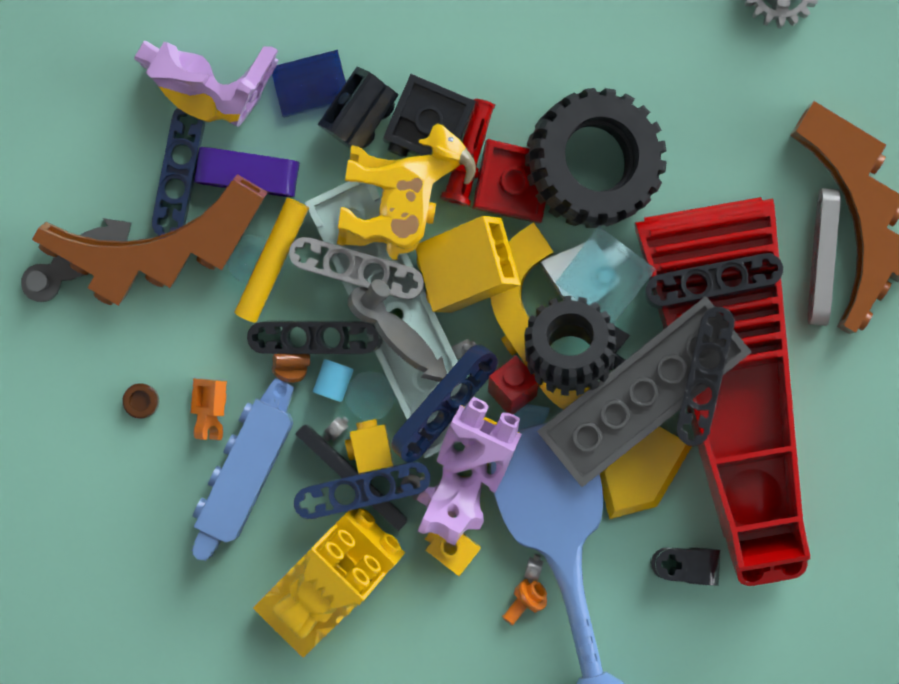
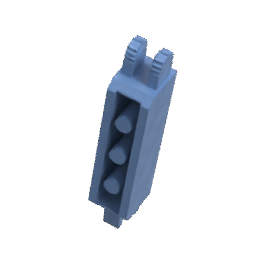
[192,378,295,561]

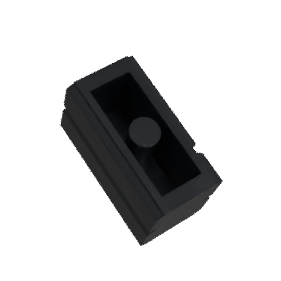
[317,67,399,149]

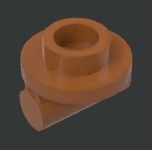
[272,354,310,383]

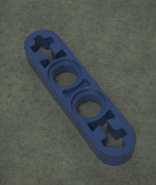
[152,108,205,235]
[391,345,498,462]
[294,462,431,519]

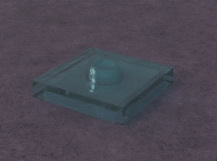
[555,226,656,323]

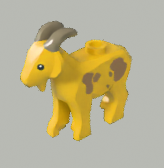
[337,124,476,260]

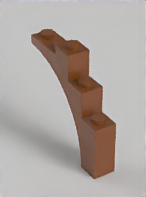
[790,101,899,334]
[32,174,268,306]

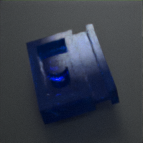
[272,49,346,118]

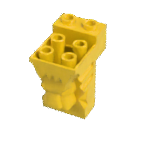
[253,508,406,658]

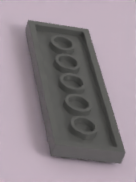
[537,296,752,487]

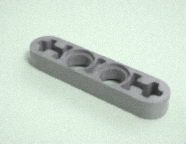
[807,188,840,326]
[289,237,424,300]

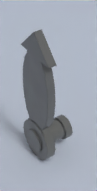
[21,218,132,302]
[348,279,447,382]

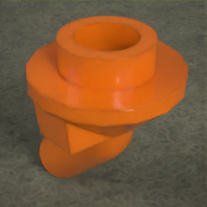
[502,579,547,626]

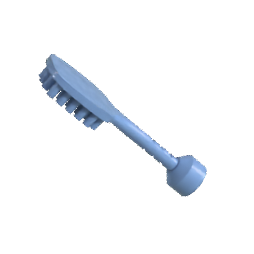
[490,423,624,684]

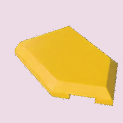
[600,426,692,519]

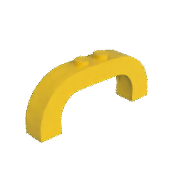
[490,222,590,410]

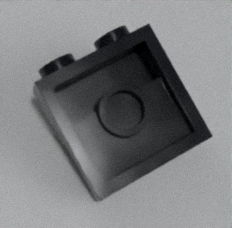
[383,73,476,158]

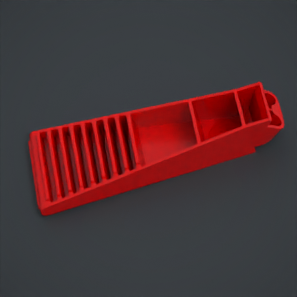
[634,197,811,586]

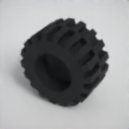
[524,296,616,396]

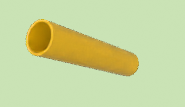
[234,197,309,323]

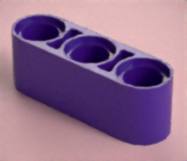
[194,147,300,198]

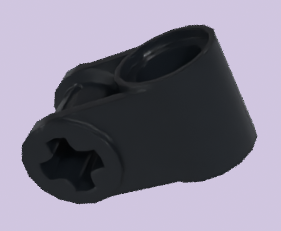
[651,547,721,586]

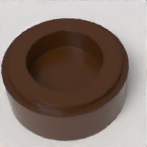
[123,383,159,418]

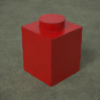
[488,355,539,415]

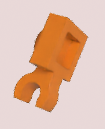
[191,378,227,440]

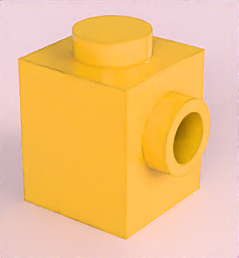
[345,419,394,474]
[425,532,481,576]

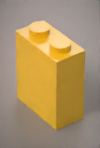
[415,216,520,313]

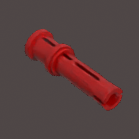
[440,98,495,207]

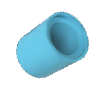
[312,359,354,402]

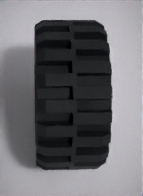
[525,88,667,228]

